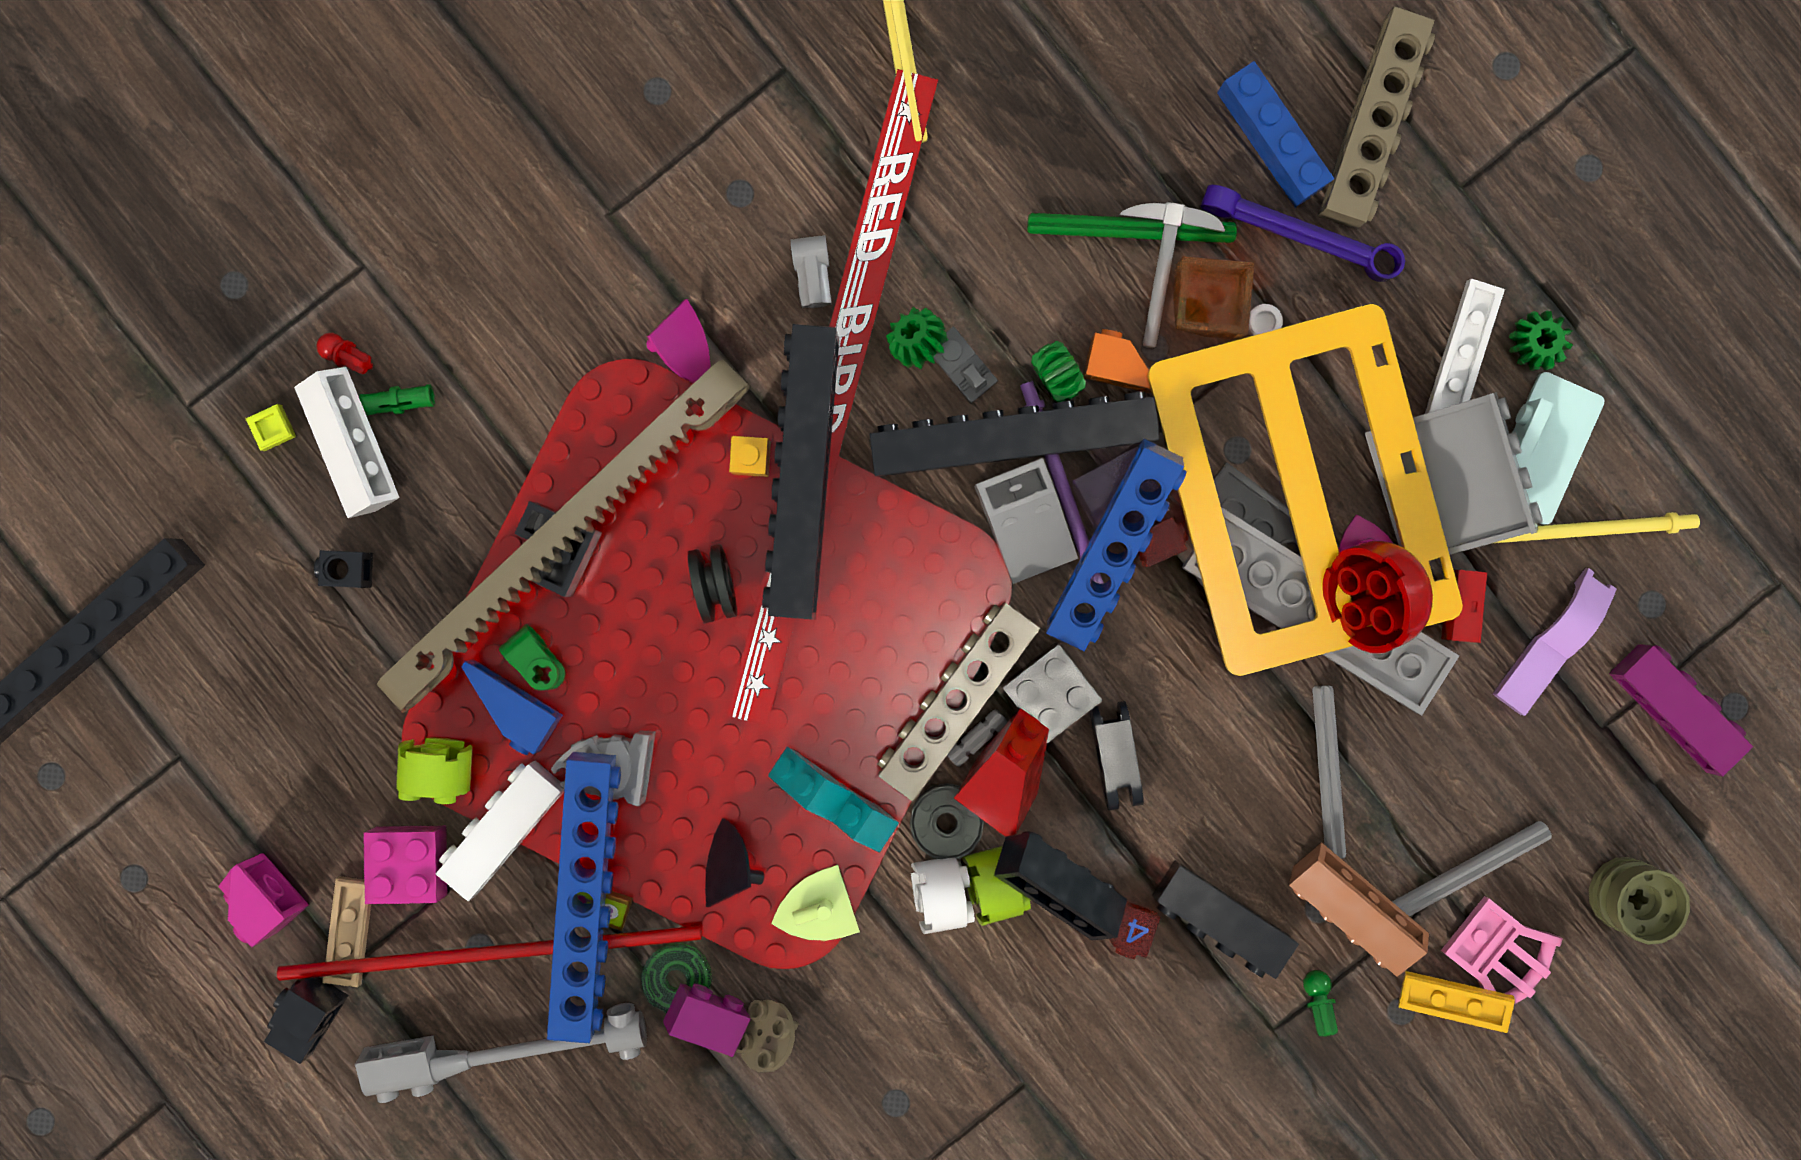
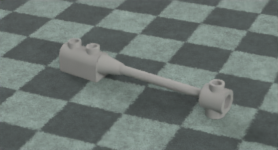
[355,1003,647,1103]

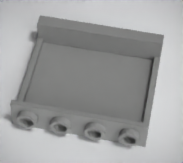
[1365,392,1543,555]

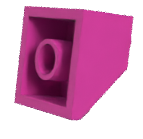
[218,853,309,947]

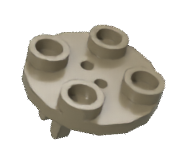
[736,1000,799,1073]

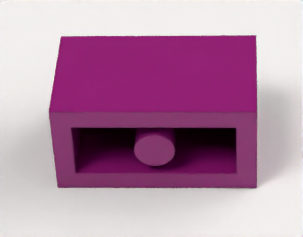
[663,983,751,1057]

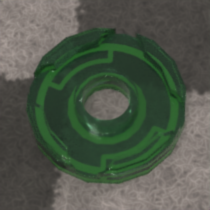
[641,943,712,1013]

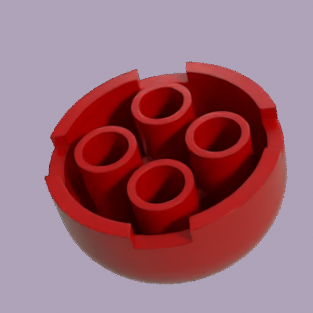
[1323,541,1433,653]

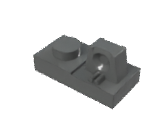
[934,326,998,404]

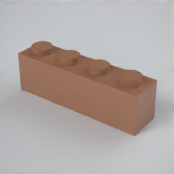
[1289,842,1429,977]

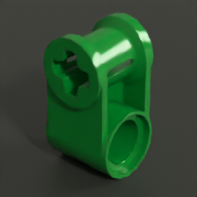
[499,624,566,691]

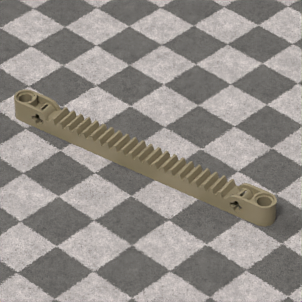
[377,359,750,713]

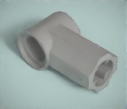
[790,235,832,308]

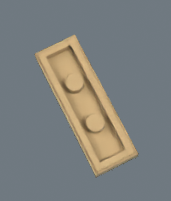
[323,876,371,987]

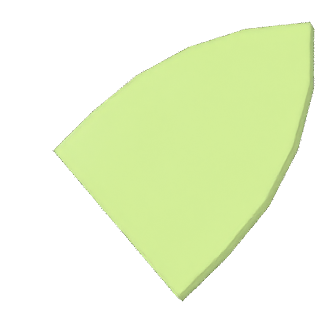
[771,865,860,941]

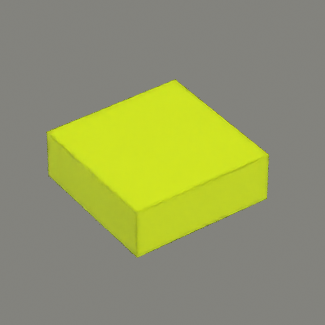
[246,404,296,451]

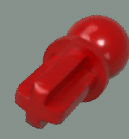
[316,333,373,374]

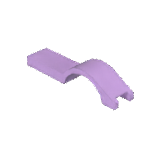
[1493,568,1617,716]

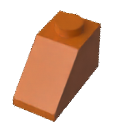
[1083,329,1152,394]

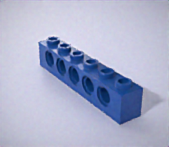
[1046,438,1187,652]

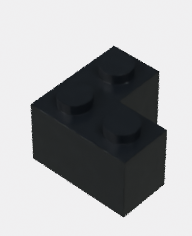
[514,501,602,597]
[264,977,349,1064]

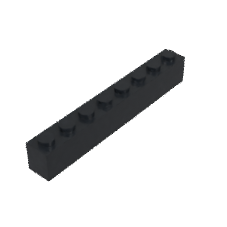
[870,392,1160,477]
[0,538,205,744]

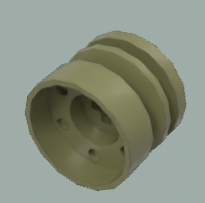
[1589,857,1690,945]

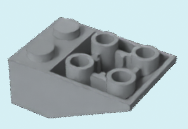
[974,458,1078,584]

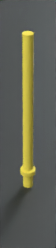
[1495,512,1700,543]

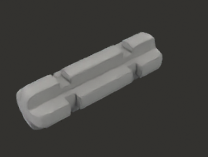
[947,709,1007,766]

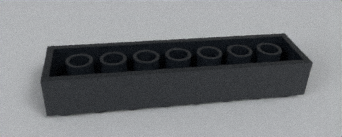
[762,324,839,620]

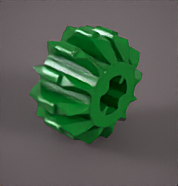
[886,307,948,369]
[1508,310,1573,371]
[1031,341,1086,402]

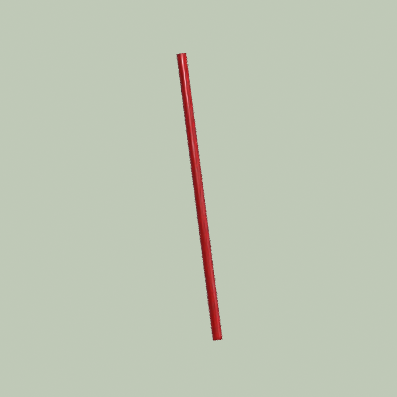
[277,925,702,981]

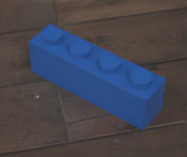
[1217,61,1334,208]

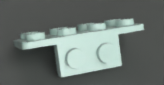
[1512,372,1604,525]

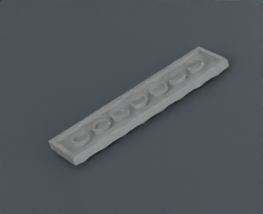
[1182,507,1459,716]

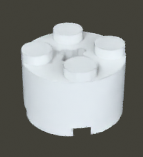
[911,857,975,934]

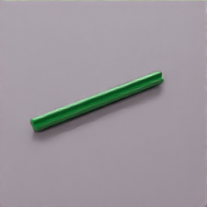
[1027,213,1237,243]

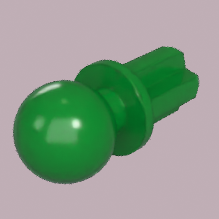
[1303,970,1338,1037]

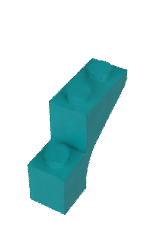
[768,747,899,852]

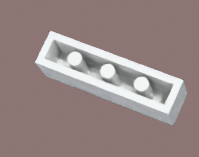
[294,367,400,518]
[436,760,564,902]

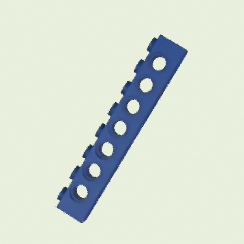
[547,752,621,1044]

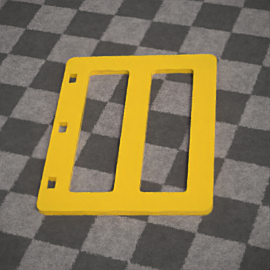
[1148,304,1463,676]

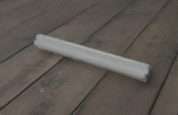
[1312,685,1346,859]
[1392,821,1552,916]

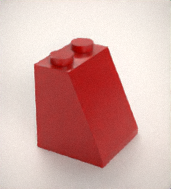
[954,708,1049,837]

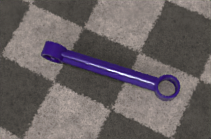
[1200,185,1405,282]

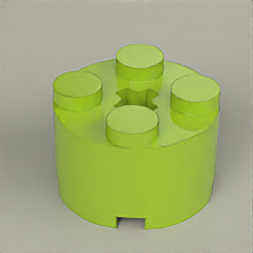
[396,738,472,804]
[962,846,1031,926]

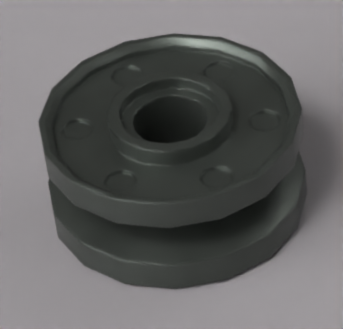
[687,544,737,624]
[910,783,984,859]

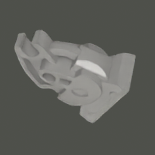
[551,731,656,806]

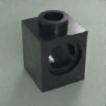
[314,550,373,588]

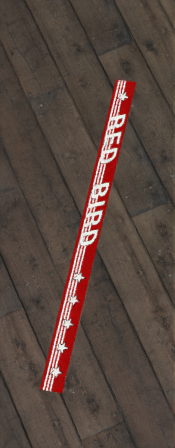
[727,69,938,726]

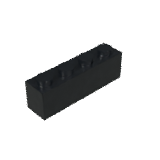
[994,831,1127,940]
[1152,860,1299,979]

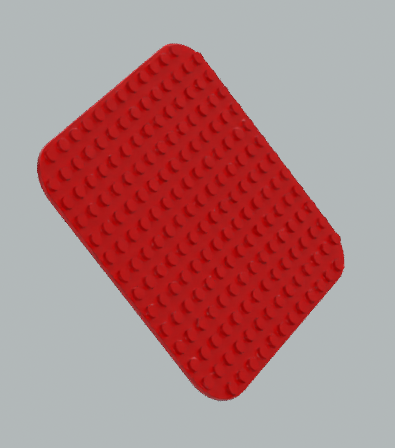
[402,359,1012,969]

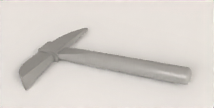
[1119,202,1225,348]

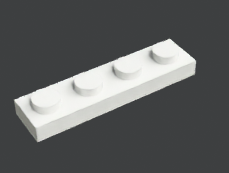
[1425,279,1505,414]

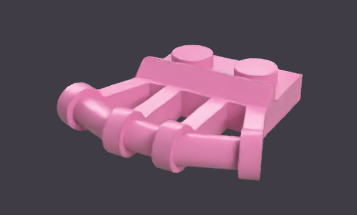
[1441,896,1563,1004]

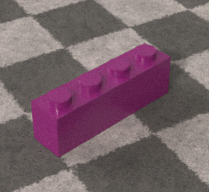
[1609,644,1753,777]

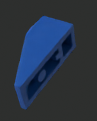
[462,659,563,755]

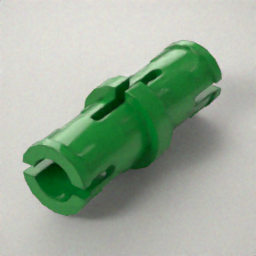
[359,384,435,416]

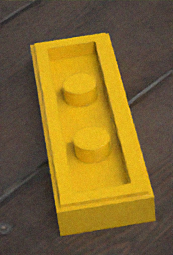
[1398,971,1515,1033]

